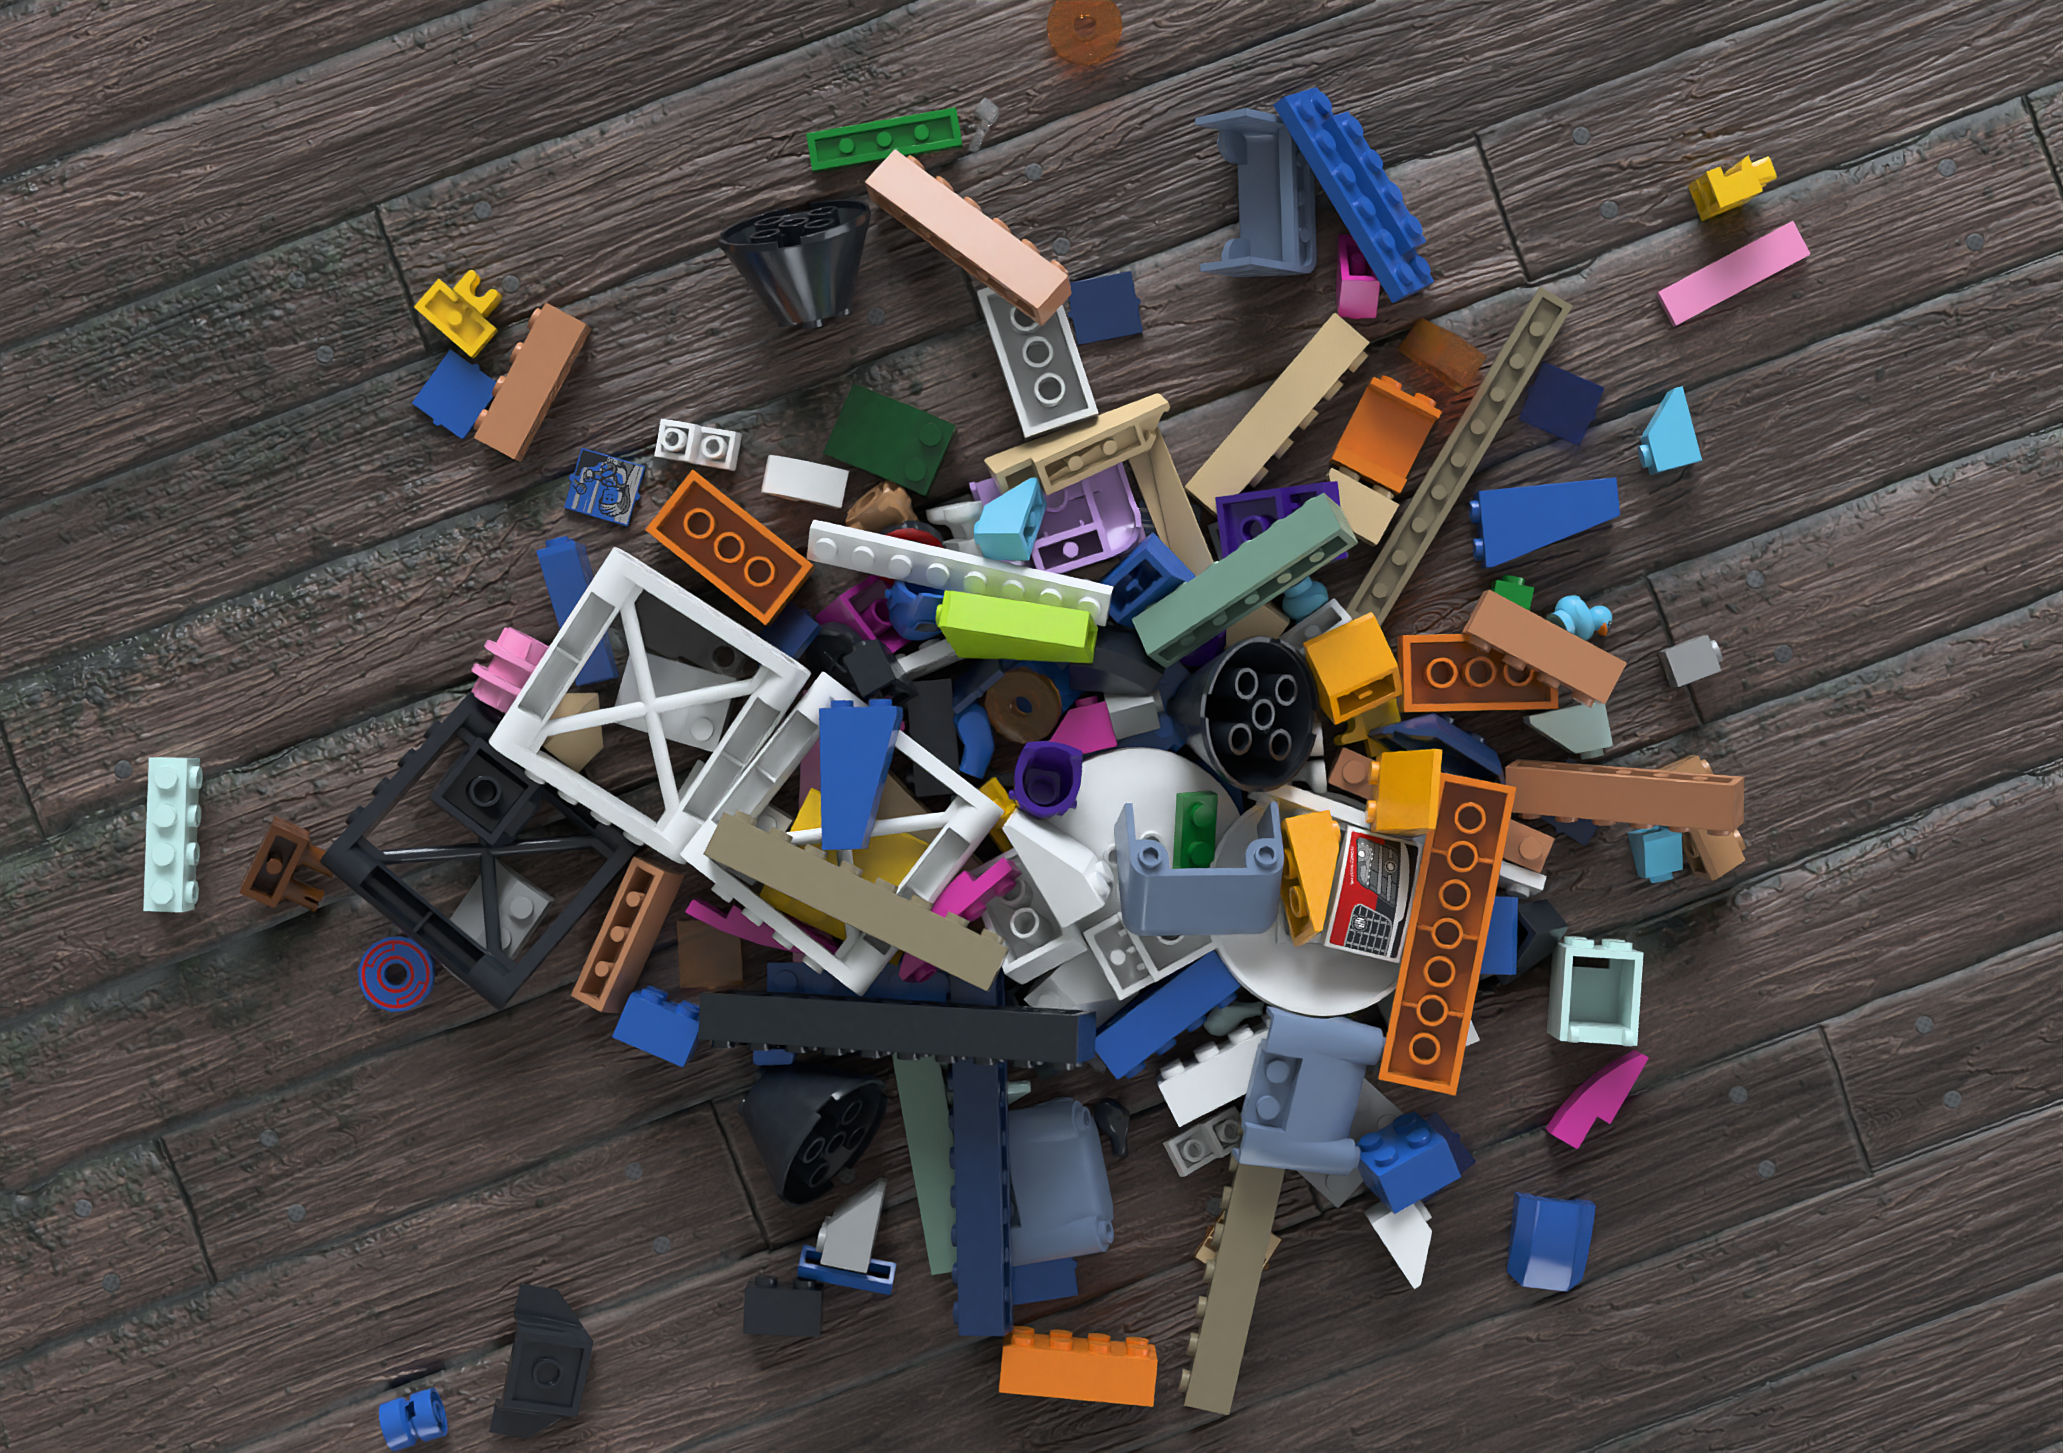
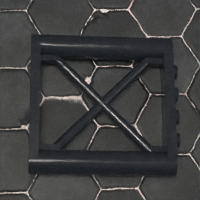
[320,692,645,1011]

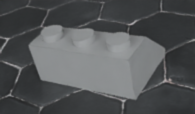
[442,857,556,989]
[816,1177,888,1273]

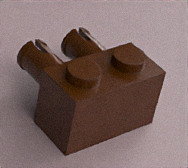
[239,816,334,912]

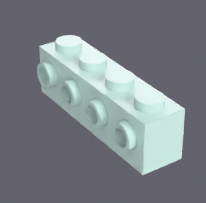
[143,757,203,912]

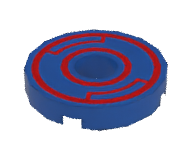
[358,936,436,1012]

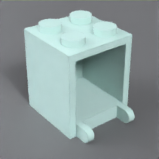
[1547,936,1643,1046]

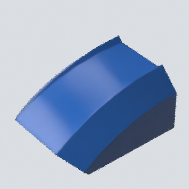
[1506,1192,1596,1292]

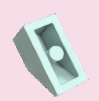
[1523,703,1613,759]

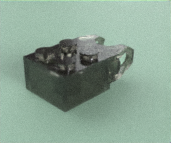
[610,589,749,676]

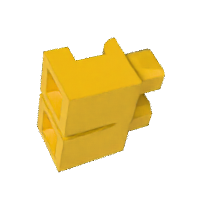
[1688,155,1777,221]

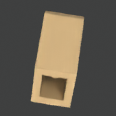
[1325,466,1399,547]

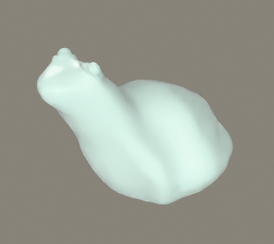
[1204,1001,1264,1036]

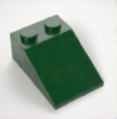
[823,384,957,499]

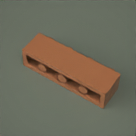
[474,302,591,462]
[1462,590,1627,708]
[571,856,685,1014]

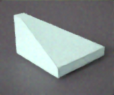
[1008,1080,1031,1105]

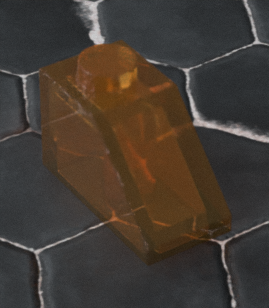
[1398,317,1487,393]

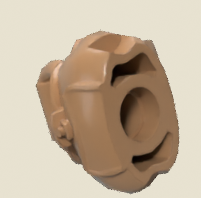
[845,480,920,534]

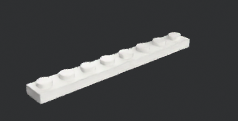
[807,520,1113,626]
[1247,784,1546,899]

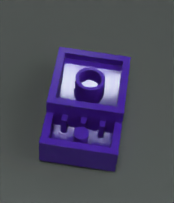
[1215,481,1347,560]

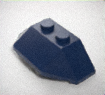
[1367,712,1506,785]

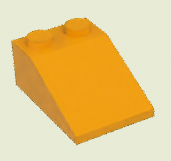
[1365,749,1442,837]
[1280,810,1341,947]

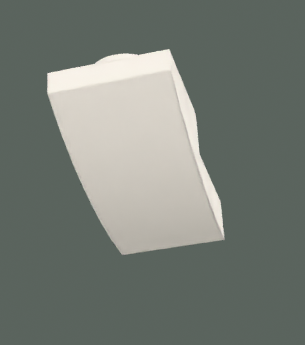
[654,419,742,471]
[761,455,849,509]
[1163,1106,1242,1177]

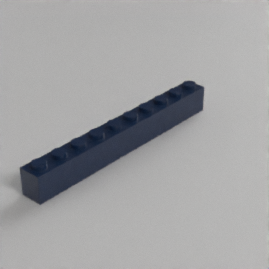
[945,967,1014,1336]

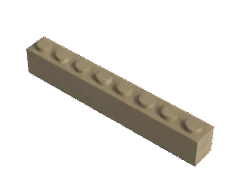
[703,810,1009,992]
[1178,1112,1285,1415]

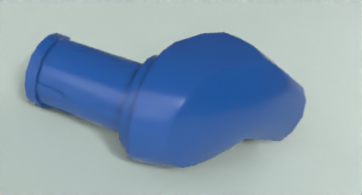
[953,698,995,779]

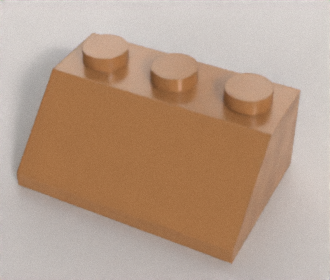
[1658,755,1746,881]

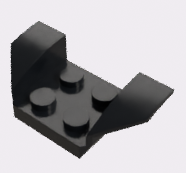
[489,1283,593,1438]

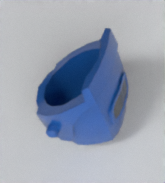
[885,579,945,641]

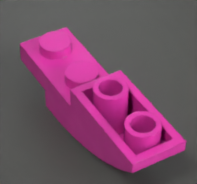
[898,857,1022,984]

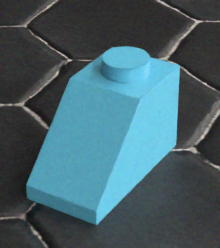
[1638,386,1702,475]
[974,478,1047,561]
[1627,825,1683,883]

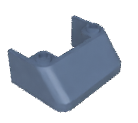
[1195,108,1317,277]
[1114,802,1284,936]

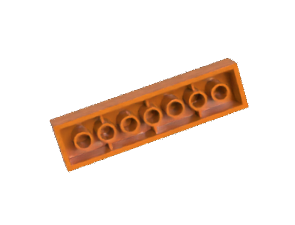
[1378,772,1517,1096]

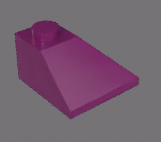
[815,574,912,653]

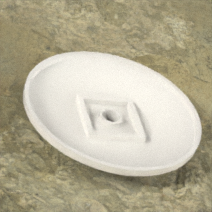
[1045,747,1240,932]
[1209,790,1420,1018]

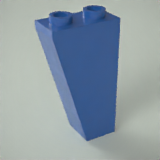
[1469,477,1620,569]
[536,536,619,687]
[819,699,903,850]

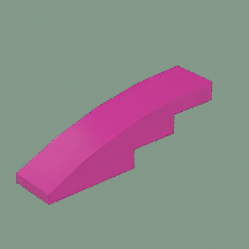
[685,897,841,954]

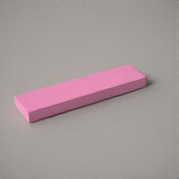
[1656,221,1810,327]

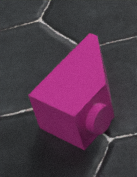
[1336,234,1380,319]
[1050,695,1117,754]

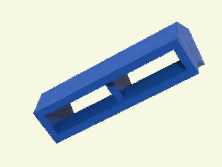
[797,1245,897,1295]

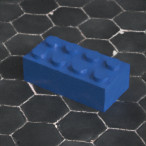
[1095,950,1241,1080]

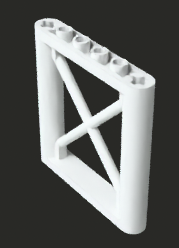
[489,547,811,864]
[680,671,1005,997]

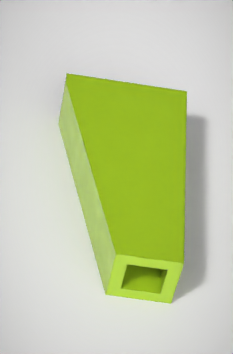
[936,590,1098,663]

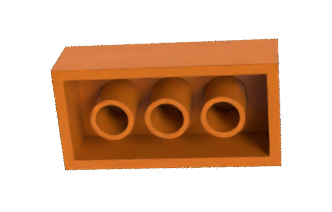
[645,469,817,627]
[1397,634,1559,712]
[999,1326,1158,1407]

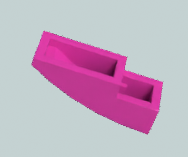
[1545,1050,1649,1149]

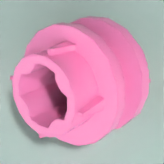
[471,627,549,713]

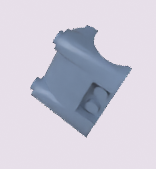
[1232,1006,1386,1176]
[1008,1097,1114,1266]

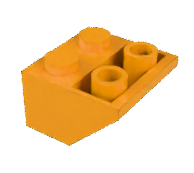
[1303,612,1403,725]

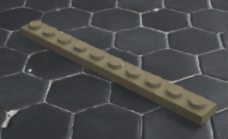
[1345,286,1573,627]

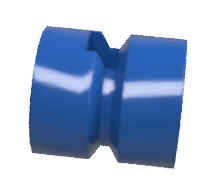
[379,1387,448,1452]

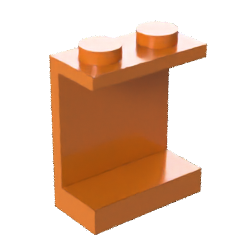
[1328,375,1442,496]

